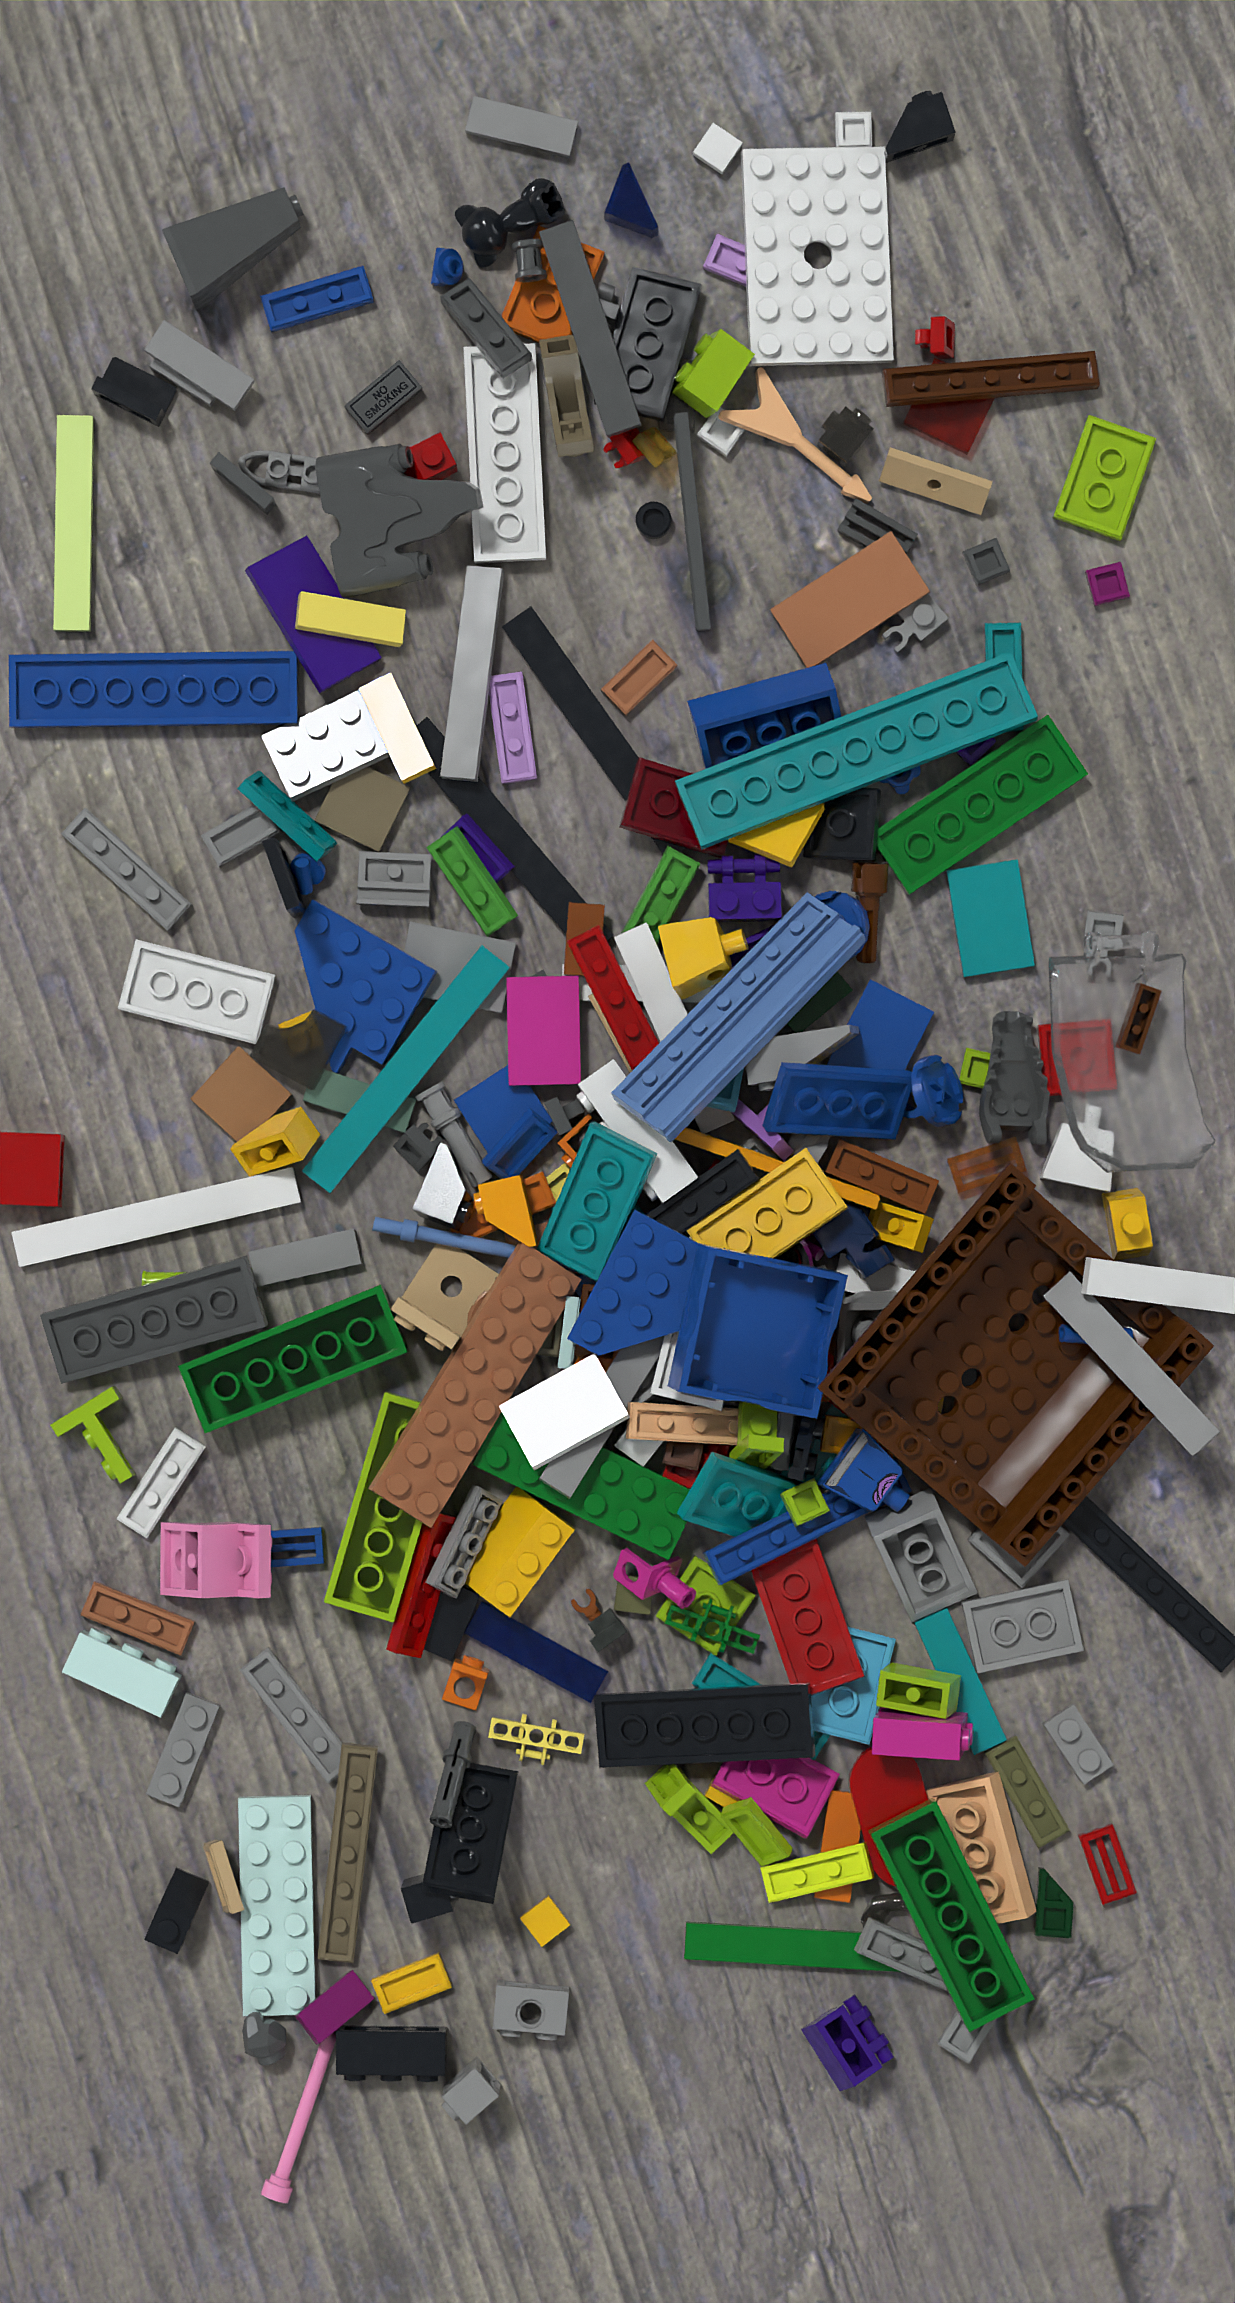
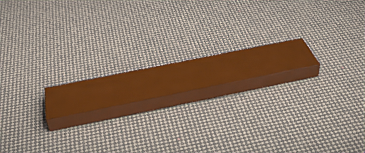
[882,351,1100,407]

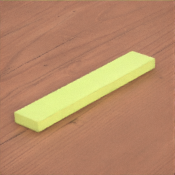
[53,415,94,632]

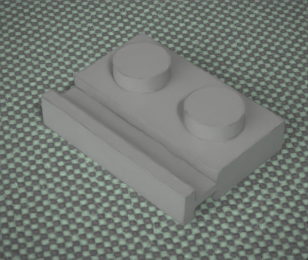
[357,851,432,908]

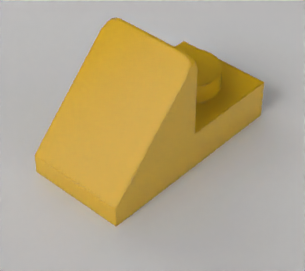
[868,1202,934,1253]

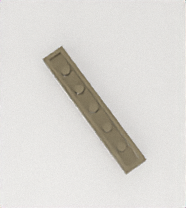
[317,1742,378,1963]

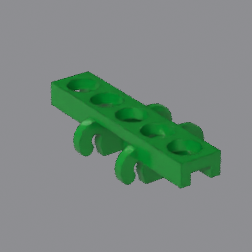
[665,1598,760,1654]

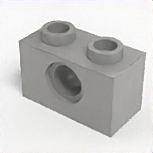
[493,1980,569,2040]

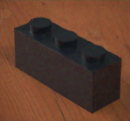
[336,2025,447,2082]

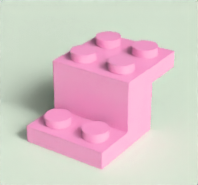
[160,1522,273,1598]

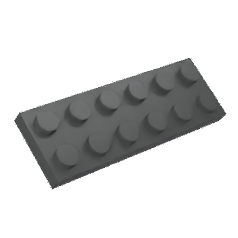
[40,1255,268,1384]

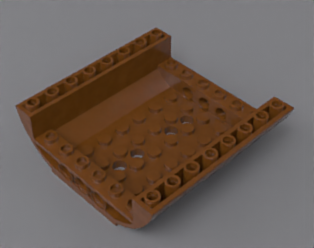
[817,1162,1214,1567]

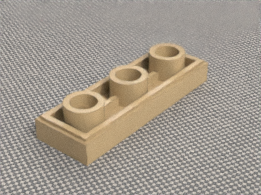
[879,447,993,515]

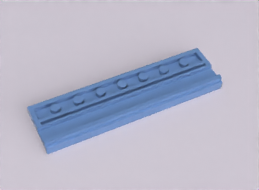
[611,892,866,1142]

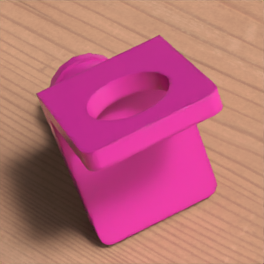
[613,1548,696,1609]

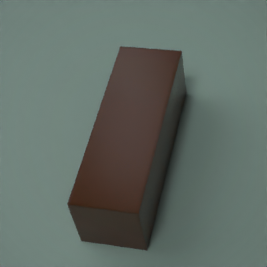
[1115,983,1162,1055]

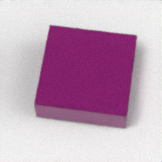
[1085,561,1130,607]

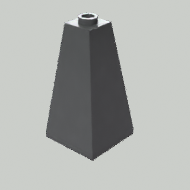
[162,187,304,311]

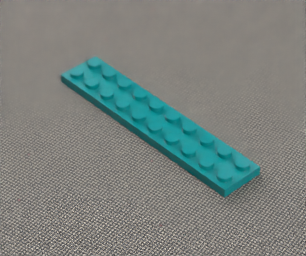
[675,652,1038,850]

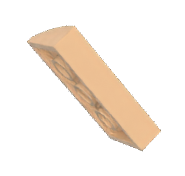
[926,1771,1037,1924]

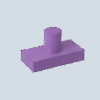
[731,1099,794,1161]

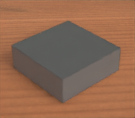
[963,538,1010,586]

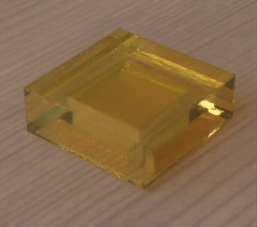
[632,427,677,468]

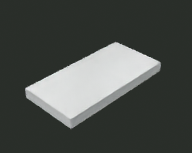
[118,939,276,1045]

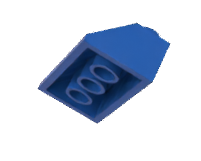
[687,663,842,769]

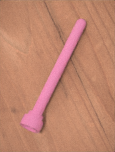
[261,2033,336,2203]

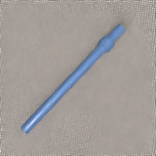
[372,1217,579,1273]

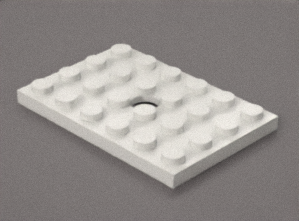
[741,146,894,366]

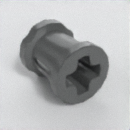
[511,239,547,282]

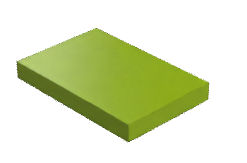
[1053,415,1156,541]

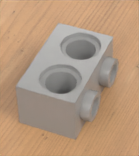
[442,2057,501,2125]

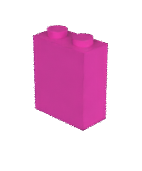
[872,1707,974,1761]

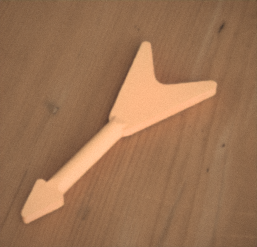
[718,367,872,504]

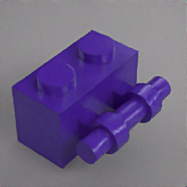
[707,855,782,922]
[801,1994,894,2091]

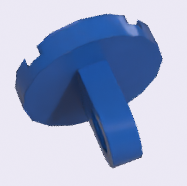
[903,1055,963,1127]

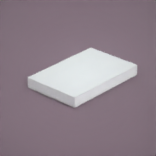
[499,1353,630,1470]

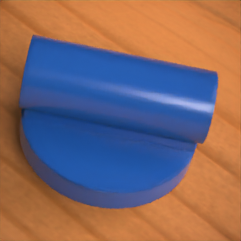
[431,248,463,287]
[290,853,326,895]

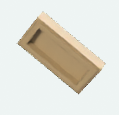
[203,1840,244,1914]

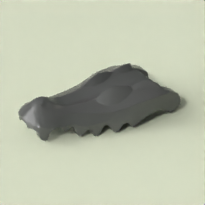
[979,1011,1050,1145]

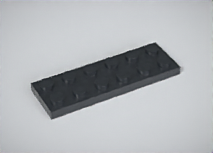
[594,1683,815,1768]

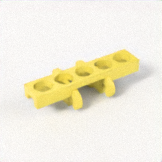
[488,1714,585,1765]

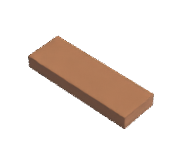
[81,1581,195,1655]

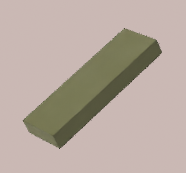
[984,1735,1070,1848]

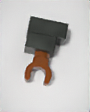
[571,1589,628,1652]

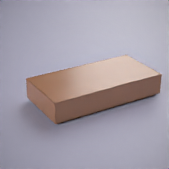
[601,640,678,716]

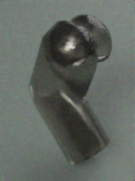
[861,1893,907,1928]

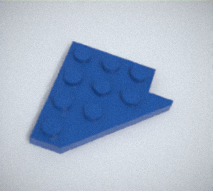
[295,899,437,1073]
[567,1209,698,1356]

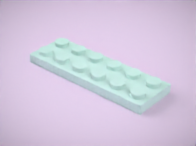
[238,1795,316,2016]

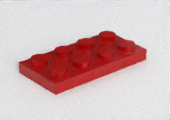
[751,1539,865,1696]

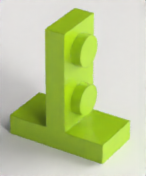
[50,1386,136,1484]
[729,1401,784,1469]
[644,1764,734,1854]

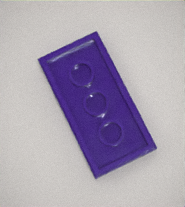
[245,536,382,693]

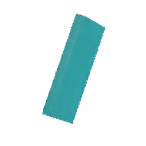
[536,1121,658,1282]

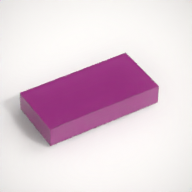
[295,1970,375,2045]

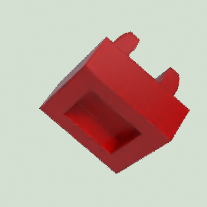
[915,316,955,359]
[603,428,653,468]

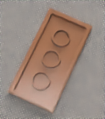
[770,531,930,668]

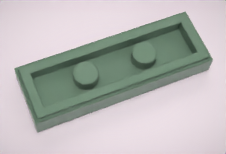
[303,1066,417,1133]

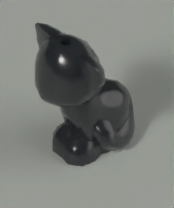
[455,178,565,268]

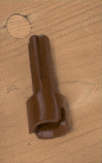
[851,862,889,963]

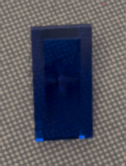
[604,162,659,238]

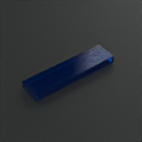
[465,1601,608,1703]

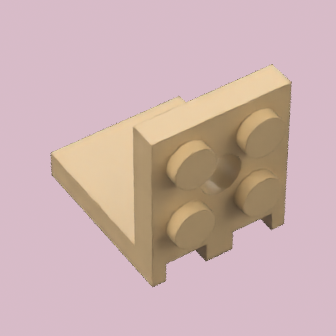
[390,1244,499,1351]

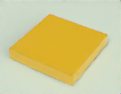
[728,803,825,868]

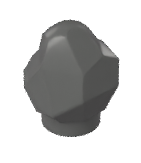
[242,2012,286,2065]

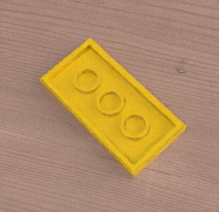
[686,1148,848,1259]

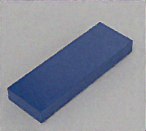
[260,266,374,333]

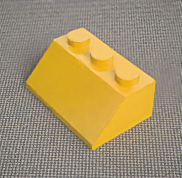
[465,1486,575,1617]

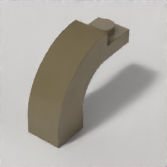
[539,335,594,457]

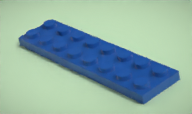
[9,651,298,728]

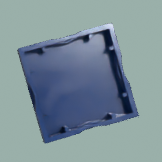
[667,1243,848,1419]

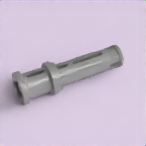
[415,1081,493,1188]

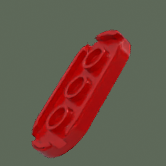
[848,1747,928,1886]

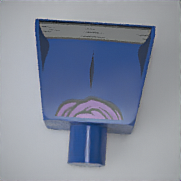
[817,1428,910,1512]

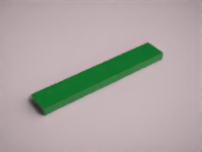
[684,1921,901,1972]

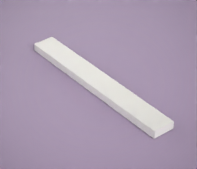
[11,1167,301,1267]

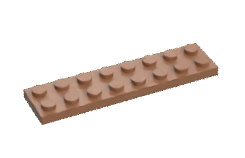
[368,1241,582,1528]

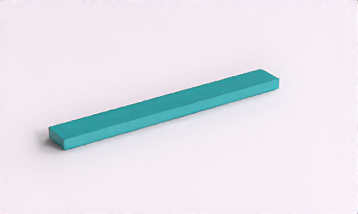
[302,945,510,1194]

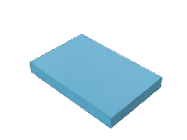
[811,1627,896,1745]

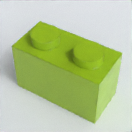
[672,328,755,418]
[876,1662,961,1719]

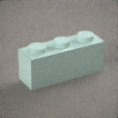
[62,1627,182,1718]

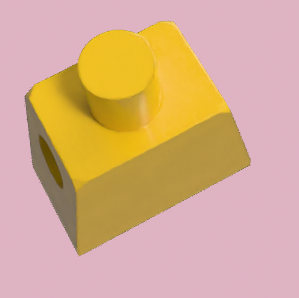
[658,917,748,1000]
[1102,1188,1153,1261]

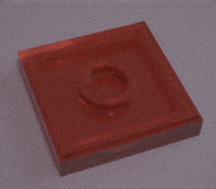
[903,358,995,455]

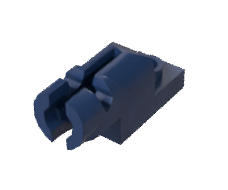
[813,1202,895,1279]

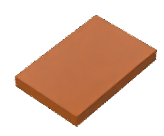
[501,226,605,343]

